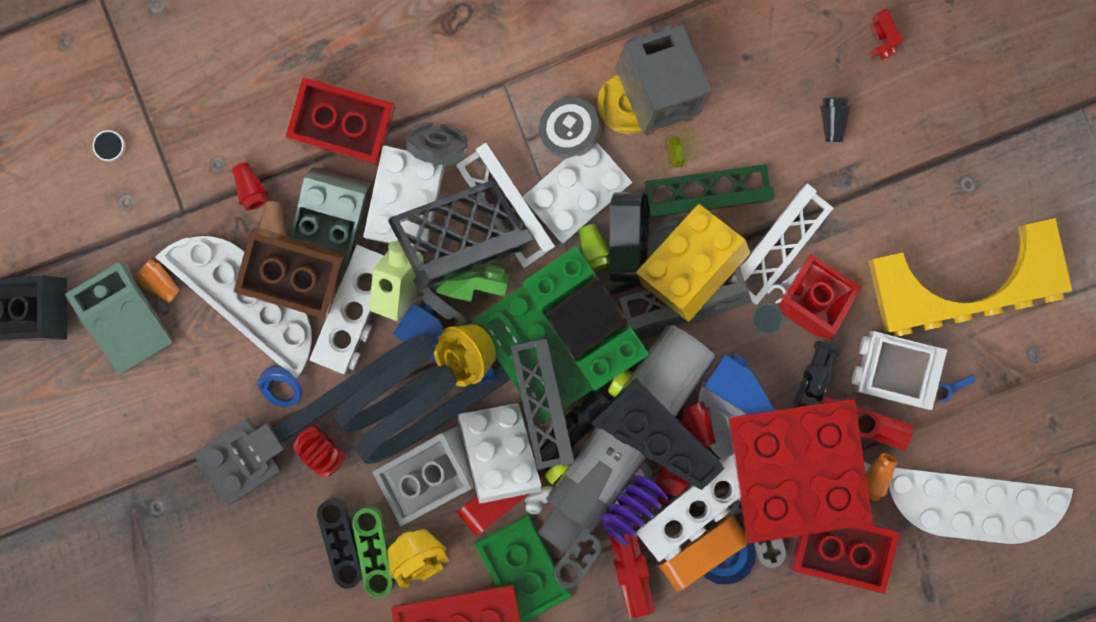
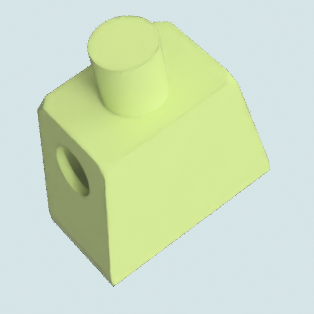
[370,240,424,321]

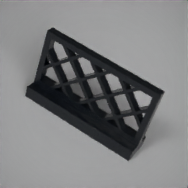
[388,179,533,291]

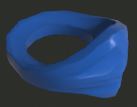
[257,365,303,407]

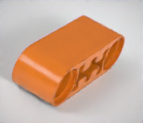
[659,514,748,592]

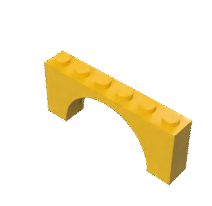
[868,218,1072,337]

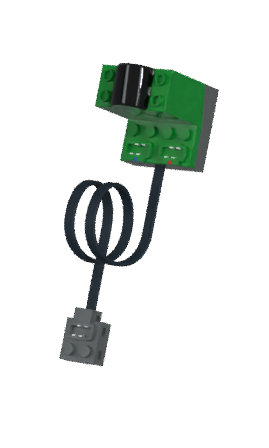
[194,246,649,506]

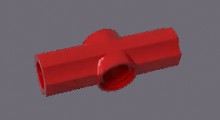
[823,397,913,451]
[609,525,656,619]

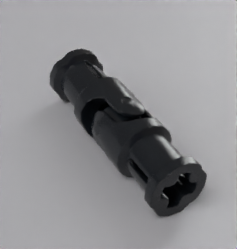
[793,341,841,407]
[532,389,610,471]

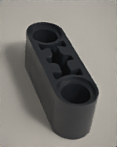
[609,192,649,283]
[317,498,363,589]

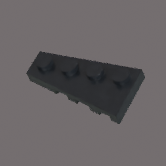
[590,377,725,490]

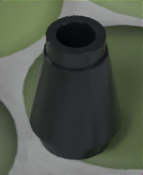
[820,98,851,142]

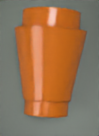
[134,258,181,303]
[865,453,898,501]

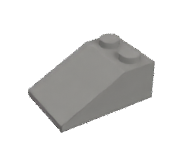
[372,426,475,527]

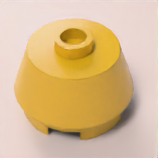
[434,324,496,387]
[387,529,449,588]

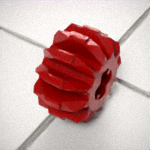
[292,425,346,478]

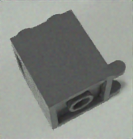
[615,25,712,136]

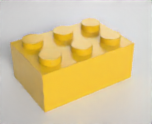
[636,204,751,322]

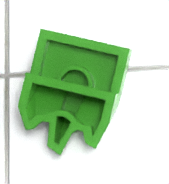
[429,265,510,301]

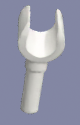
[768,267,801,303]

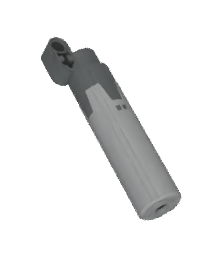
[538,325,715,588]

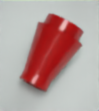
[231,162,268,211]
[680,401,716,447]

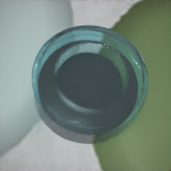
[752,303,784,334]

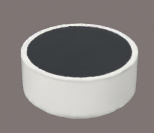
[93,130,126,162]

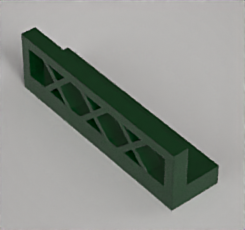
[644,164,774,219]

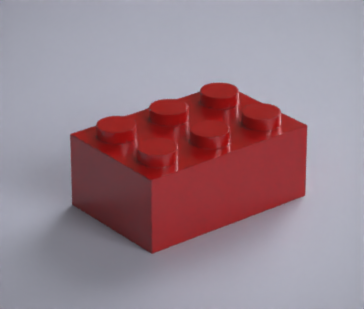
[285,77,396,166]
[789,524,900,594]

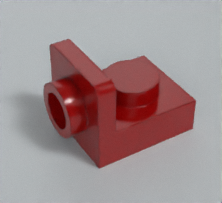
[869,8,903,60]

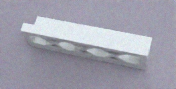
[456,143,555,268]
[728,183,833,305]

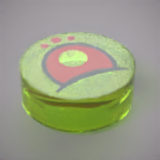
[665,137,684,169]

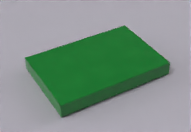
[474,514,572,622]

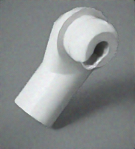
[525,486,553,514]

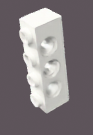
[309,245,384,374]
[634,451,740,562]

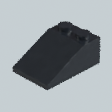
[0,275,67,342]

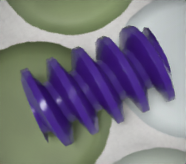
[600,475,668,547]

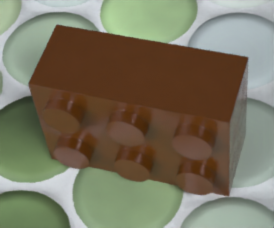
[233,227,346,319]

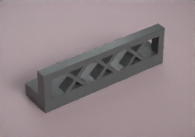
[619,266,752,340]
[510,338,575,469]

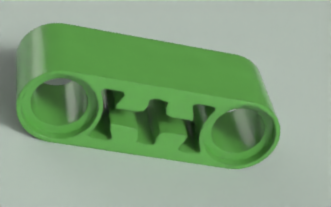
[352,506,395,598]

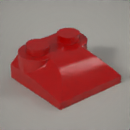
[778,253,862,339]

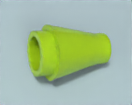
[578,224,610,272]

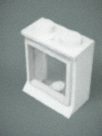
[851,331,947,410]

